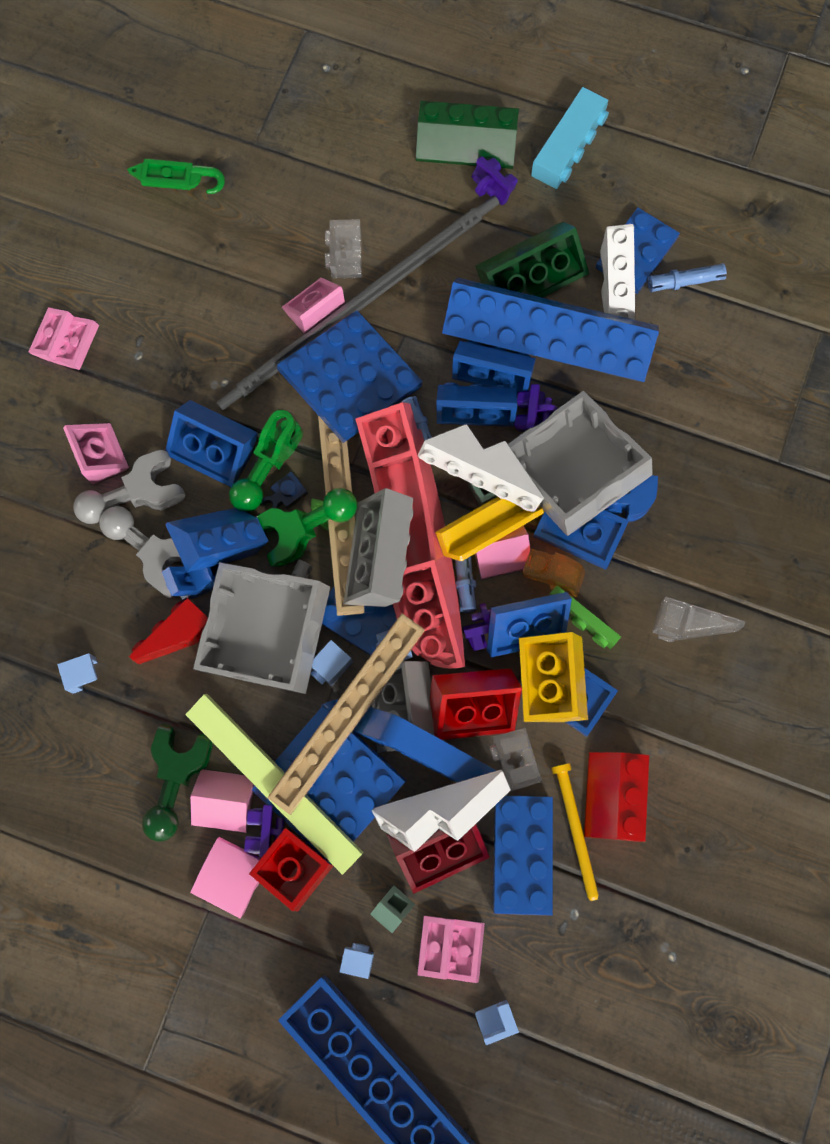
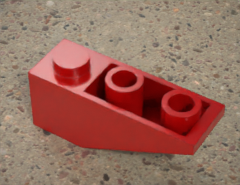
[129,598,208,664]

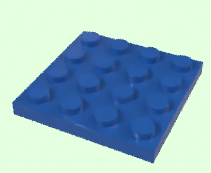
[277,311,423,443]
[252,706,407,863]

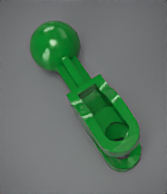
[229,410,303,512]
[257,488,357,567]

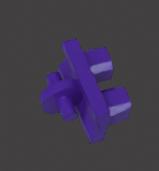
[471,156,518,205]
[515,384,558,432]
[462,603,491,651]
[244,805,292,857]

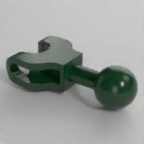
[142,724,214,842]

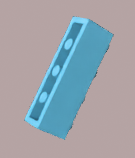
[531,87,609,189]

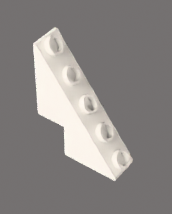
[600,224,635,320]
[418,424,544,512]
[372,770,510,852]

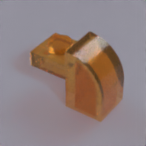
[522,549,585,597]

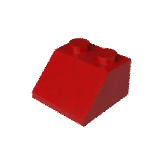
[249,828,333,912]

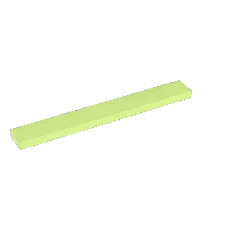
[185,694,364,875]

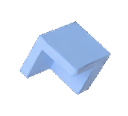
[57,653,97,693]
[475,1000,519,1045]

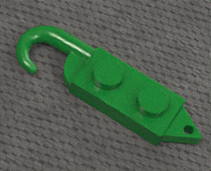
[127,159,225,194]

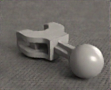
[73,450,185,524]
[99,506,182,598]

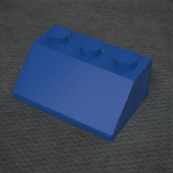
[452,341,536,394]
[436,383,517,427]
[165,400,258,487]
[166,508,268,572]

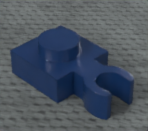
[260,472,308,510]

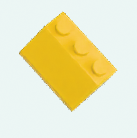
[519,632,588,722]

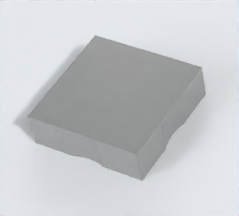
[508,391,652,536]
[193,562,330,694]

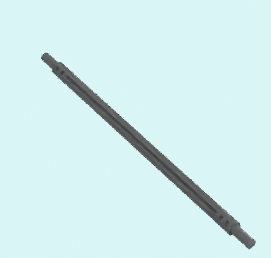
[216,196,499,411]

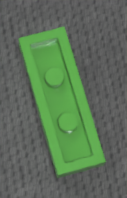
[549,585,621,650]

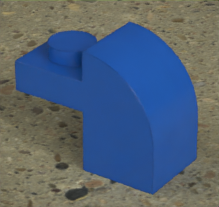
[605,475,658,522]
[162,565,219,600]

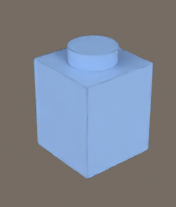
[311,640,353,686]

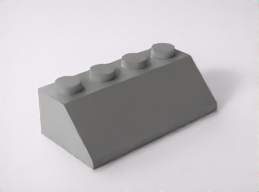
[343,488,413,607]

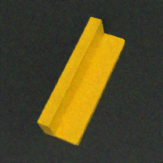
[435,497,544,561]

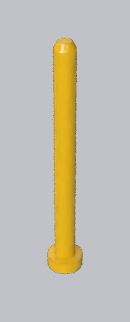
[551,763,599,901]

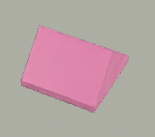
[282,278,345,334]
[63,423,129,485]
[475,525,533,580]
[191,770,254,833]

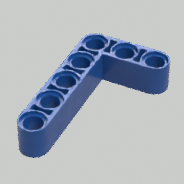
[353,707,496,783]

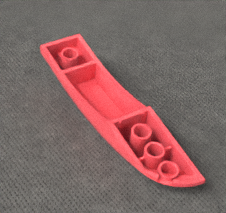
[356,402,465,669]

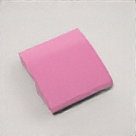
[29,307,99,370]
[190,837,261,918]
[418,916,485,983]

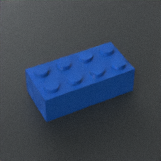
[493,796,553,915]

